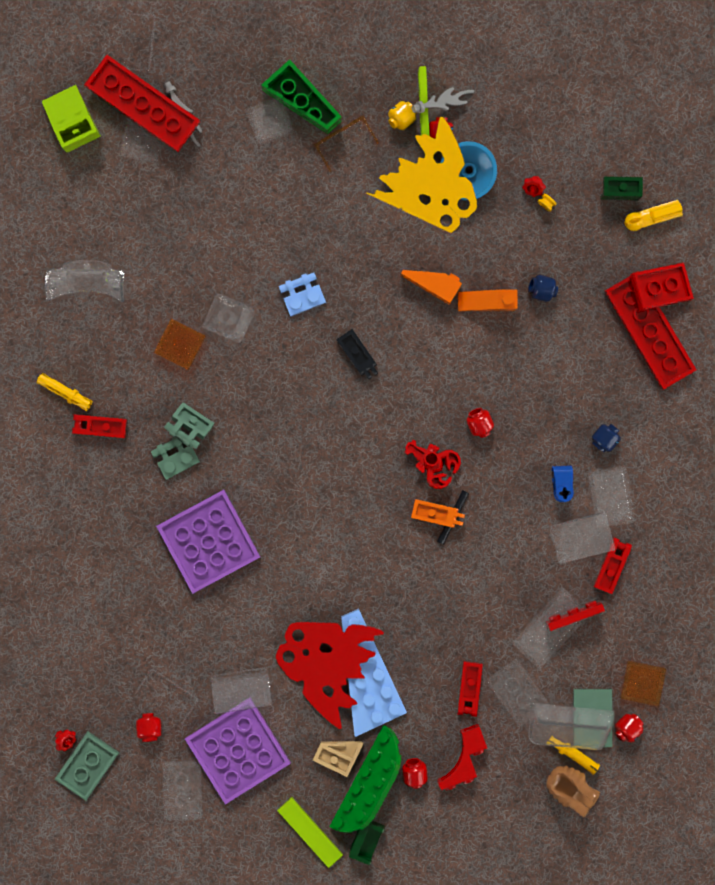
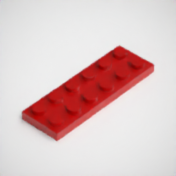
[84,55,200,152]
[604,271,697,390]

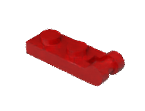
[72,414,127,438]
[593,537,632,594]
[457,661,483,717]

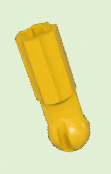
[625,200,683,231]

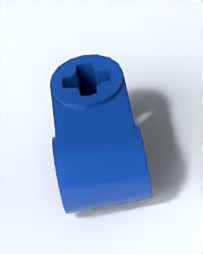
[551,465,574,502]

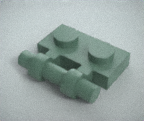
[164,402,214,449]
[151,436,200,480]

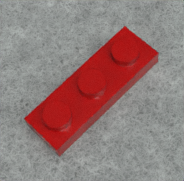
[546,600,605,631]

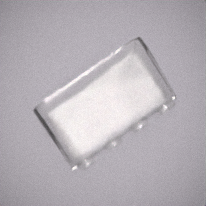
[528,704,614,750]

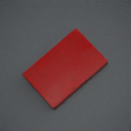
[630,262,694,311]

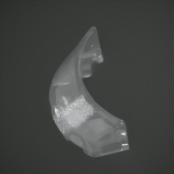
[44,260,125,302]

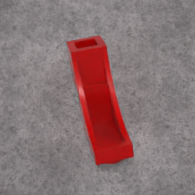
[437,724,487,791]

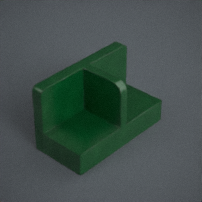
[600,176,643,200]

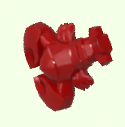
[404,440,461,489]

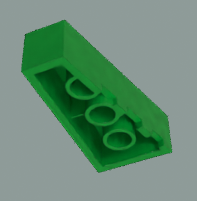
[261,59,342,135]

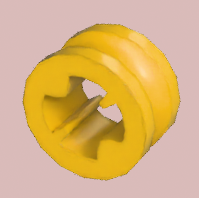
[537,194,557,212]

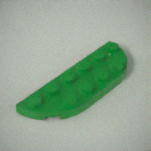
[329,725,401,833]

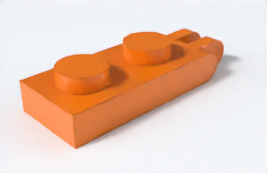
[411,499,465,528]

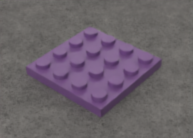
[156,489,261,594]
[185,697,291,804]

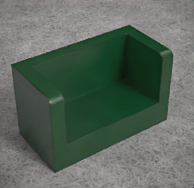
[349,820,385,865]

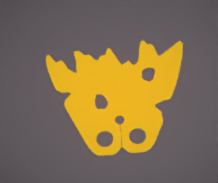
[367,117,477,233]

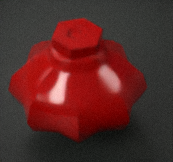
[522,176,546,197]
[55,730,76,752]

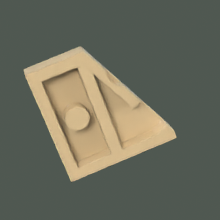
[313,741,363,777]

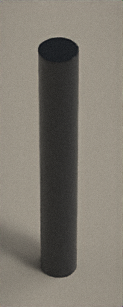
[437,490,469,545]

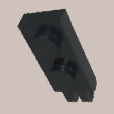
[336,329,378,380]

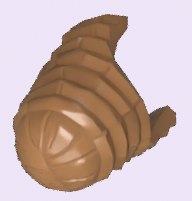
[546,765,601,817]

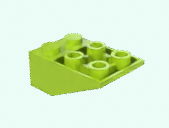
[42,85,101,153]

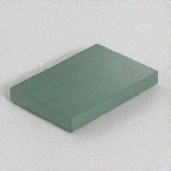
[573,689,612,747]
[55,731,119,801]

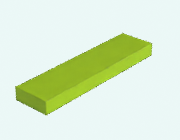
[418,66,429,136]
[277,797,343,868]

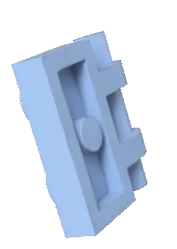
[279,272,326,316]

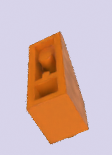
[400,270,462,305]
[458,290,518,311]

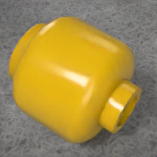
[388,101,417,130]

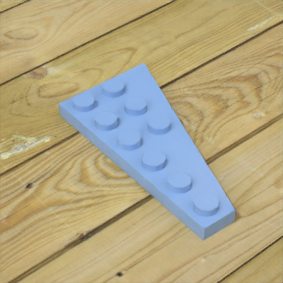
[341,608,407,737]

